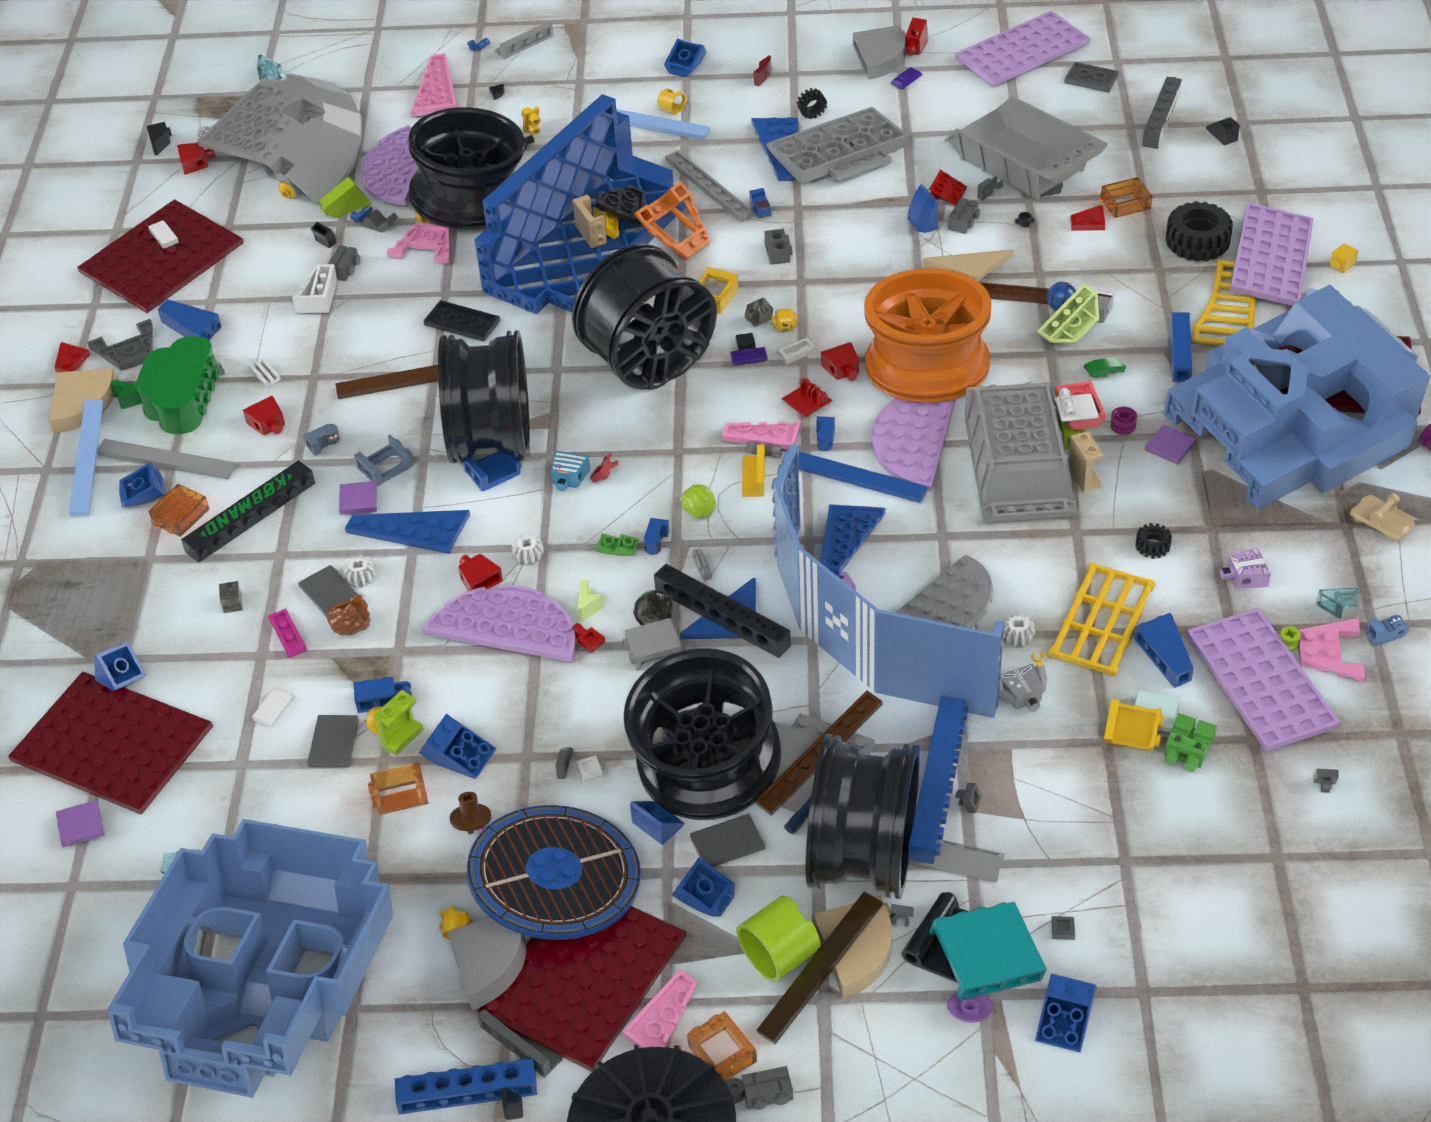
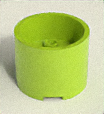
[736,895,821,982]

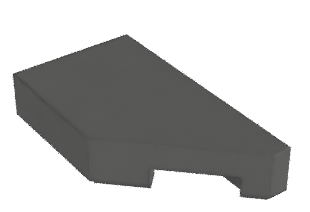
[555,747,573,779]

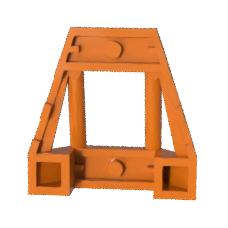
[634,181,711,259]

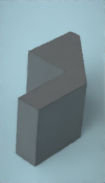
[361,209,398,232]

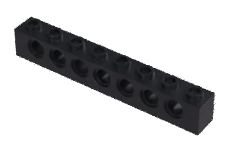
[654,564,791,658]

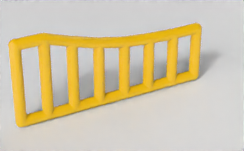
[1192,260,1256,346]

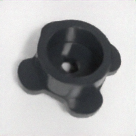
[1015,212,1035,228]

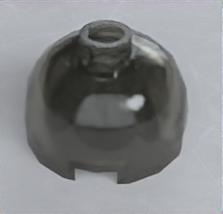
[633,590,673,626]

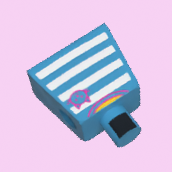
[551,451,590,491]

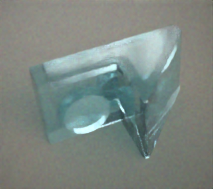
[257,54,283,80]
[1316,588,1360,619]

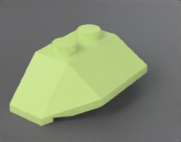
[1037,283,1099,344]

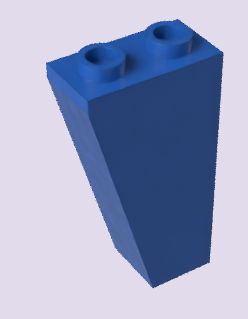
[158,299,222,341]
[1168,312,1192,382]
[1134,613,1193,688]

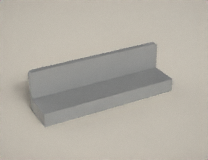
[495,21,553,59]
[913,840,1004,882]

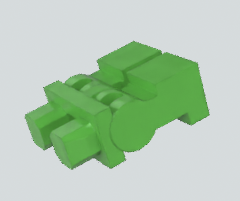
[1164,713,1217,772]

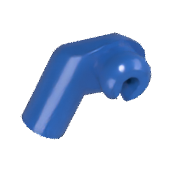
[467,38,490,50]
[350,205,372,222]

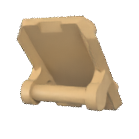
[1349,493,1415,541]

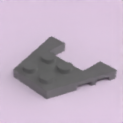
[87,319,153,370]

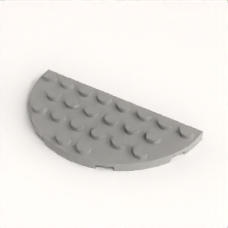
[896,555,993,628]

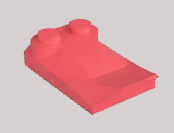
[1055,381,1106,431]

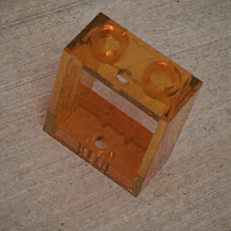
[1099,177,1152,218]
[367,763,429,815]
[687,1011,757,1081]

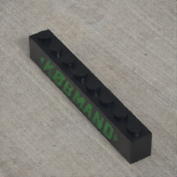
[181,460,315,563]

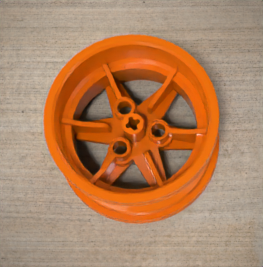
[864,268,991,403]

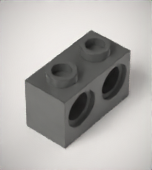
[764,228,793,265]

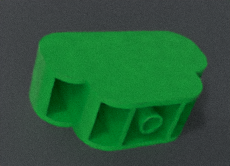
[135,336,219,434]

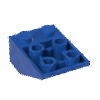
[419,714,497,779]
[1035,973,1097,1053]

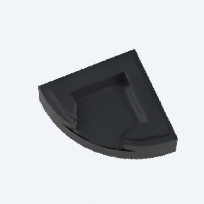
[489,84,505,100]

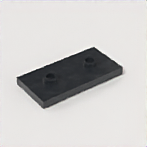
[424,300,500,342]

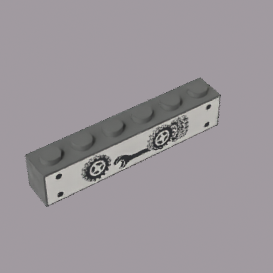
[1142,76,1182,149]

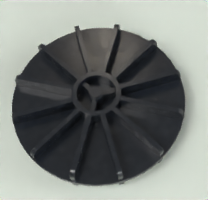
[567,1044,736,1122]

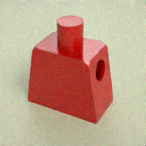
[905,17,928,56]
[177,142,216,175]
[821,342,859,381]
[243,395,285,435]
[458,554,503,591]

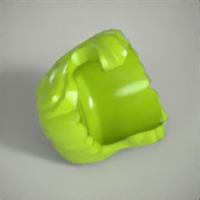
[680,484,716,518]

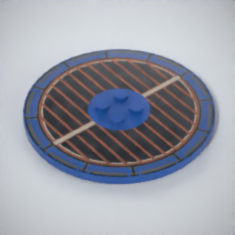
[467,805,641,940]

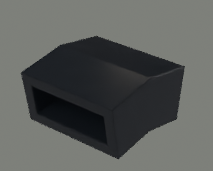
[311,222,337,248]

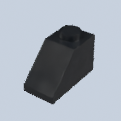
[1206,117,1240,146]
[147,122,172,156]

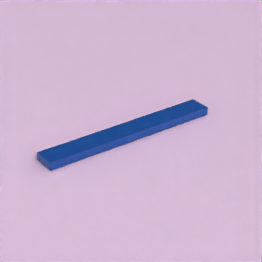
[782,452,927,503]

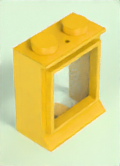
[699,267,738,314]

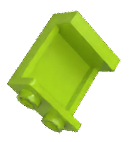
[374,690,424,756]

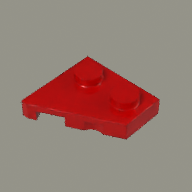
[1070,205,1105,231]
[54,342,90,373]

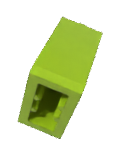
[319,176,372,219]

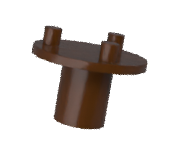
[450,792,491,834]

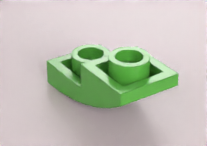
[596,533,639,556]

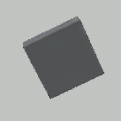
[1051,916,1075,940]

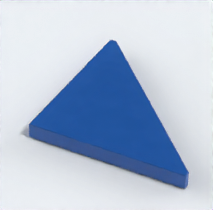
[680,578,756,640]

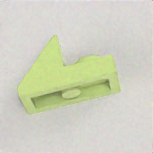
[577,580,604,622]

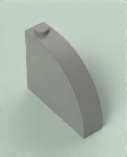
[853,25,905,80]
[447,916,526,1010]

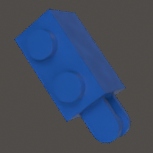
[353,676,412,713]

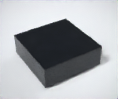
[735,333,756,350]

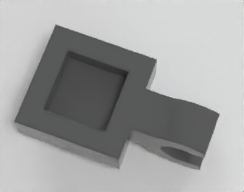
[977,176,1004,201]

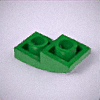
[1084,357,1126,378]

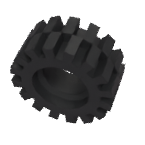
[797,88,827,119]
[1135,523,1172,559]

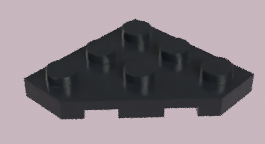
[595,185,645,227]

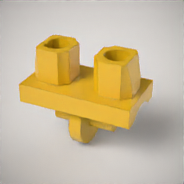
[521,106,541,135]

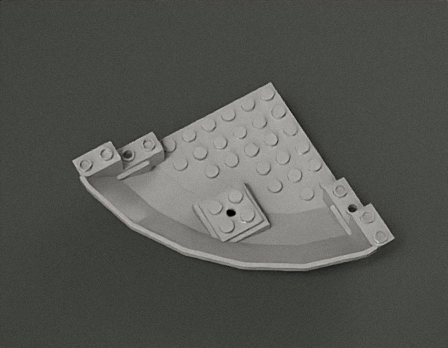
[197,73,362,203]

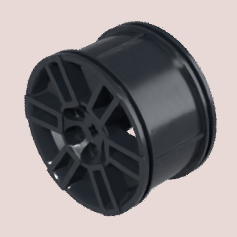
[572,244,717,390]

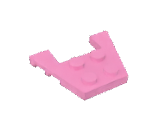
[387,222,450,264]
[1299,618,1365,683]

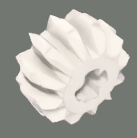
[511,534,544,565]
[343,555,375,587]
[1003,614,1035,646]

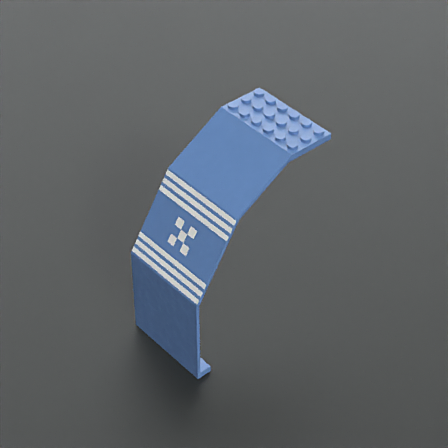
[772,444,1005,718]

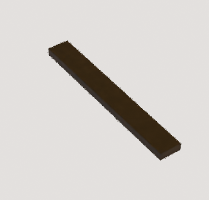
[756,891,883,1045]

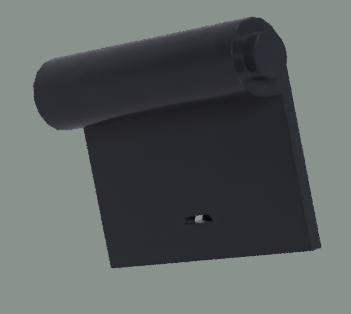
[901,892,969,983]

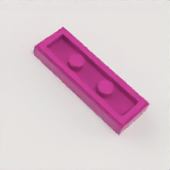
[268,609,307,658]

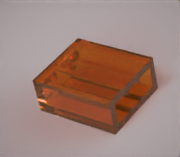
[149,484,210,537]

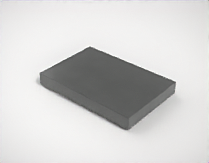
[1064,62,1119,93]
[298,565,357,618]
[307,715,359,767]
[690,813,765,867]

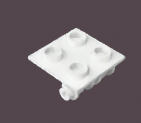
[1054,388,1099,422]

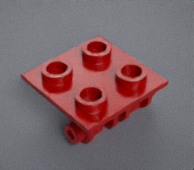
[929,169,967,206]
[782,378,832,417]

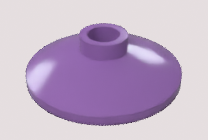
[947,992,993,1023]

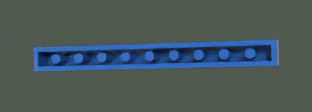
[908,696,968,864]

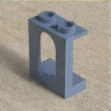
[354,435,413,486]

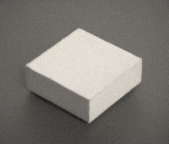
[576,755,603,781]

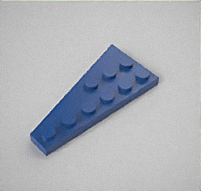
[751,117,798,181]
[820,504,886,575]
[345,510,470,554]

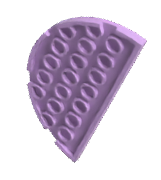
[360,125,418,206]
[872,398,956,491]
[423,585,576,662]

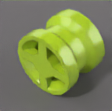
[1280,626,1301,652]

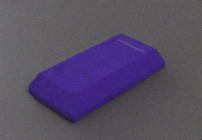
[891,67,922,89]
[730,347,768,366]

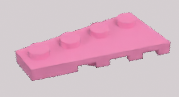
[722,421,801,450]
[622,969,698,1048]

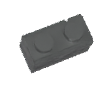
[948,198,980,234]
[328,245,360,281]
[741,1066,793,1110]

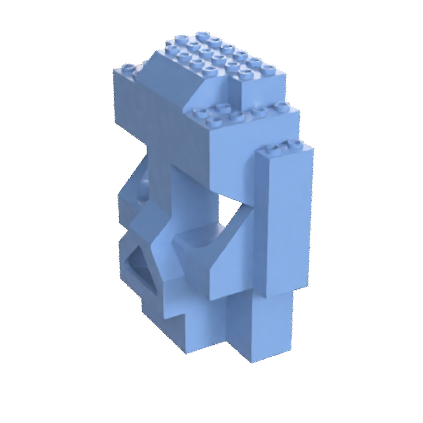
[1164,285,1430,510]
[107,819,393,1098]

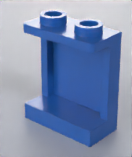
[463,452,521,492]

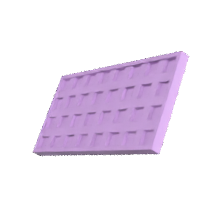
[956,11,1090,86]
[1229,202,1314,306]
[1187,608,1341,752]

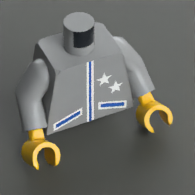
[999,650,1047,712]

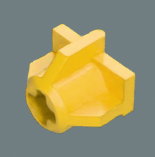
[439,906,473,940]

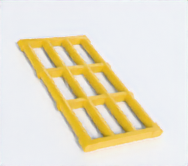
[1047,563,1156,676]

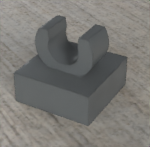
[1313,769,1339,793]
[955,783,982,813]
[890,904,914,927]

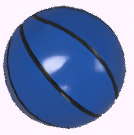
[1047,281,1076,311]

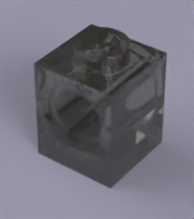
[744,297,773,327]
[219,581,243,613]

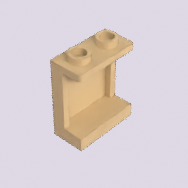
[573,195,607,248]
[1069,432,1104,492]

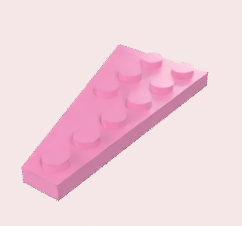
[411,53,457,117]

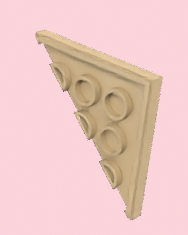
[923,249,1014,281]

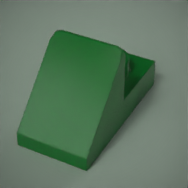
[110,379,142,409]

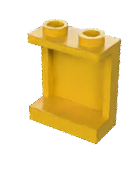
[1104,699,1165,752]

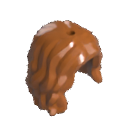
[327,594,371,636]

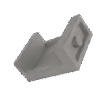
[623,618,682,670]

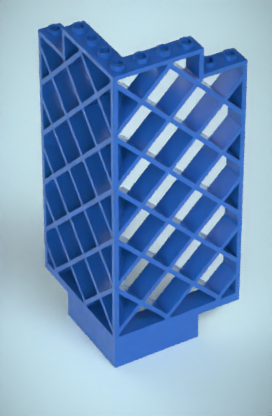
[474,94,686,315]

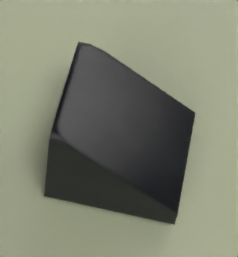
[502,1087,523,1120]

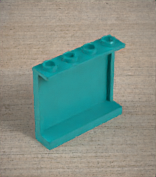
[929,901,1047,1001]

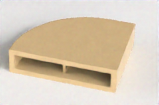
[49,368,119,433]
[814,895,892,998]

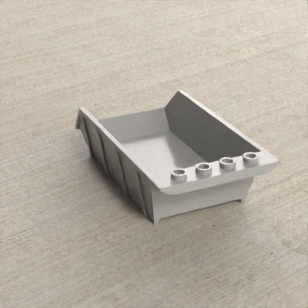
[944,96,1108,199]
[965,382,1078,522]

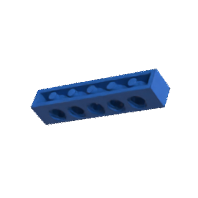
[395,1059,538,1115]

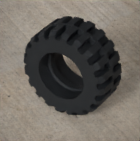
[1165,201,1233,262]

